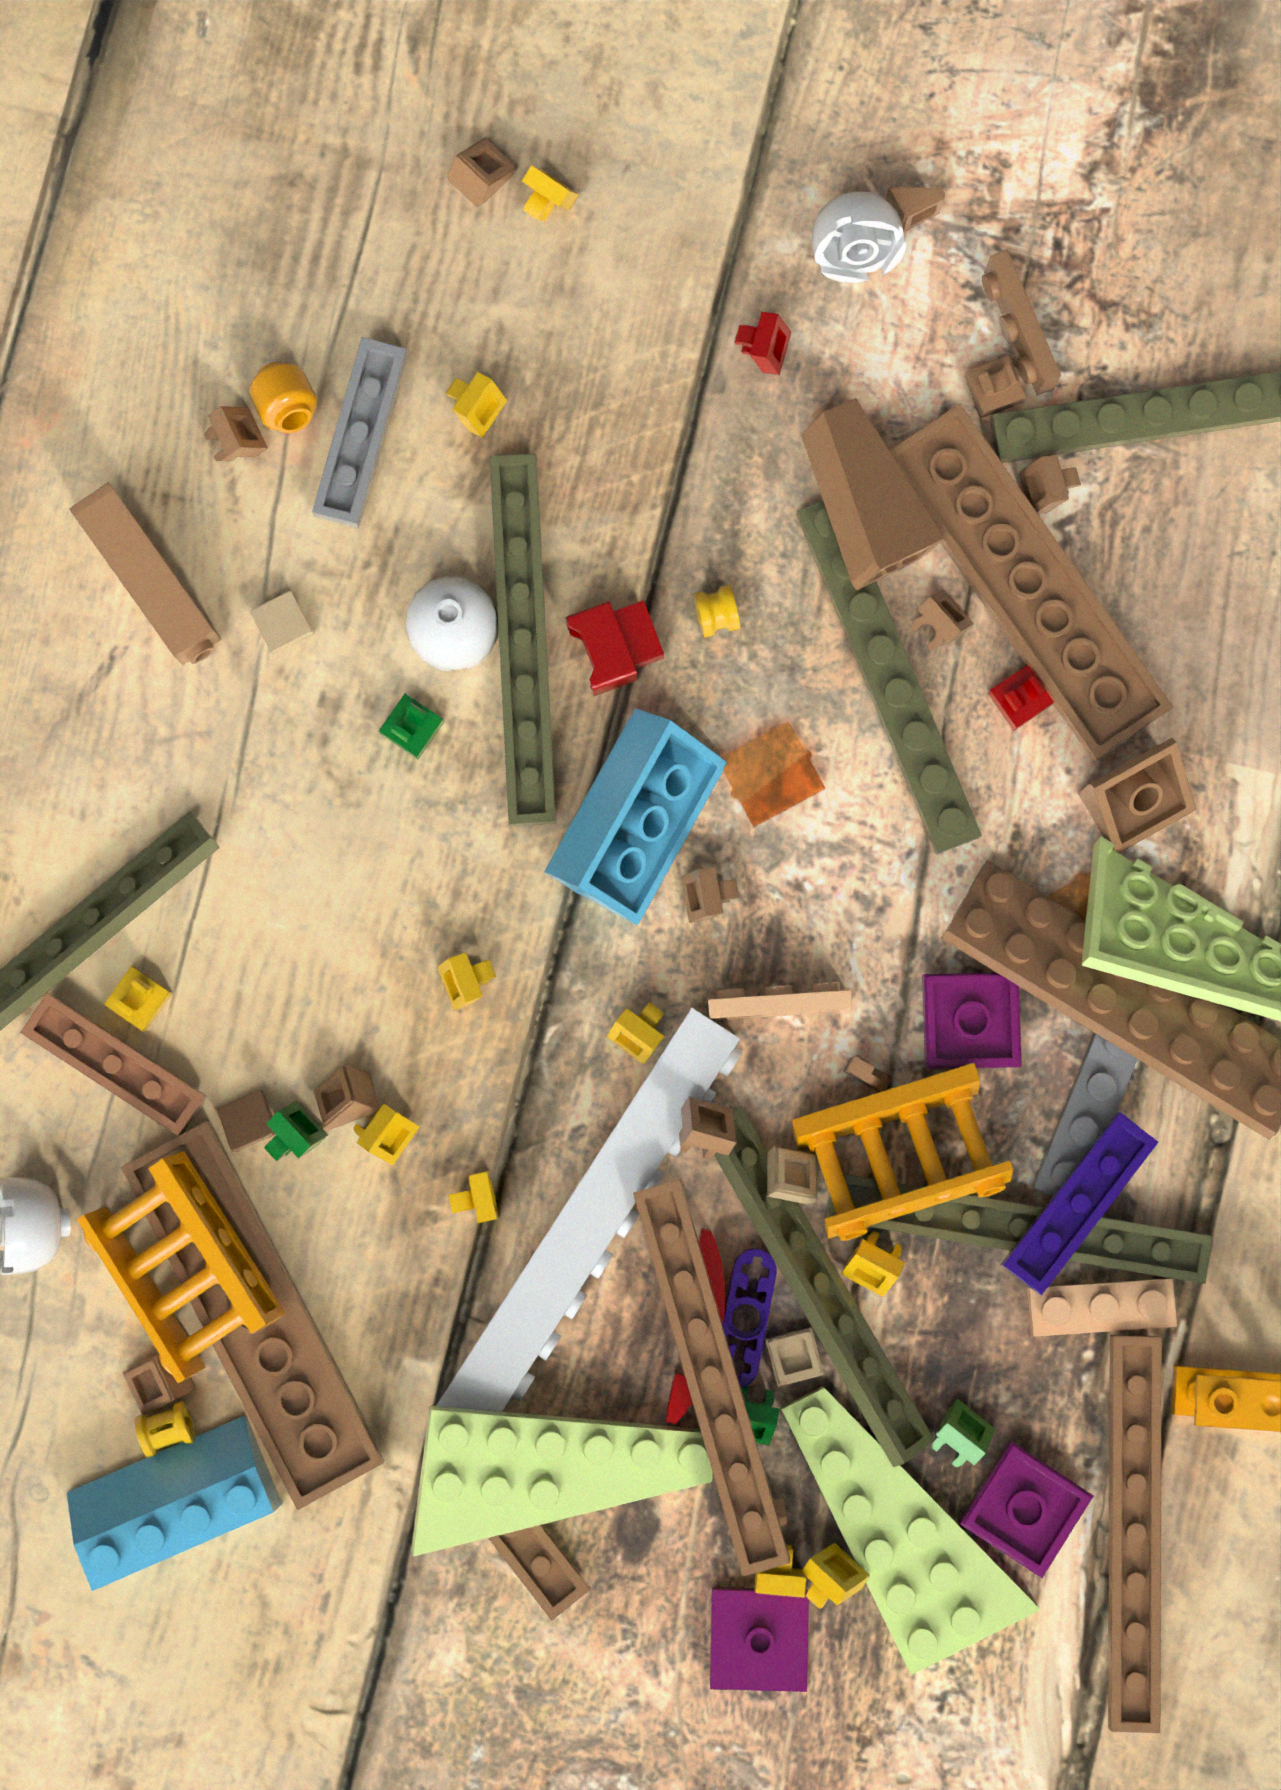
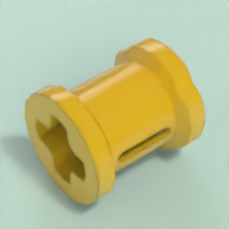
[134,1401,195,1458]

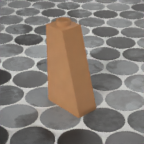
[801,398,945,590]
[69,482,221,666]

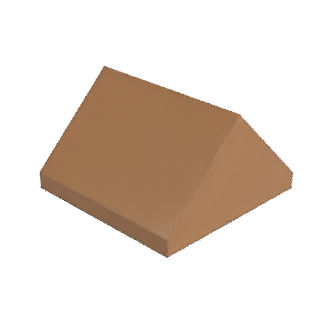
[1078,738,1196,853]

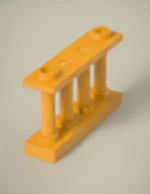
[791,1063,1013,1241]
[76,1151,286,1383]
[1171,1365,1281,1432]

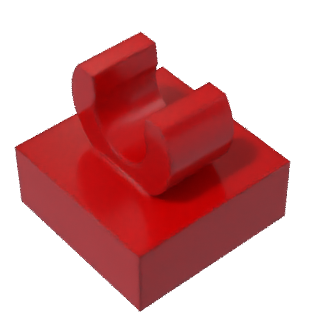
[734,311,791,375]
[988,665,1055,731]

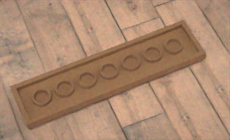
[889,404,1174,762]
[941,860,1281,1140]
[121,1122,385,1510]

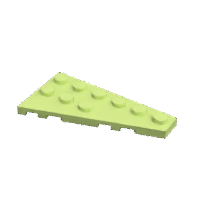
[1082,836,1281,1021]
[780,1386,1041,1675]
[411,1405,713,1557]

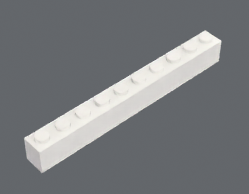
[436,1008,742,1412]

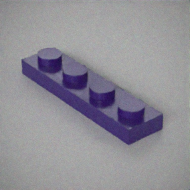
[1000,1112,1159,1295]

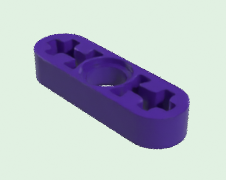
[723,1248,777,1388]

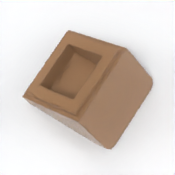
[448,138,517,207]
[885,186,945,232]
[314,1064,380,1130]
[217,1089,276,1152]
[122,1354,195,1415]

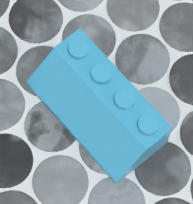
[544,708,728,925]
[67,1415,282,1591]

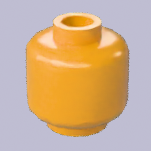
[249,362,317,433]

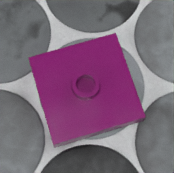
[922,972,1022,1070]
[958,1440,1094,1578]
[710,1587,809,1692]

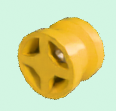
[693,584,740,638]

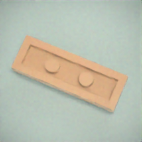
[707,982,853,1021]
[1027,1278,1177,1337]

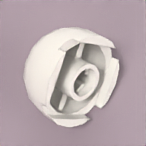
[812,191,906,283]
[405,576,498,671]
[0,1177,70,1275]

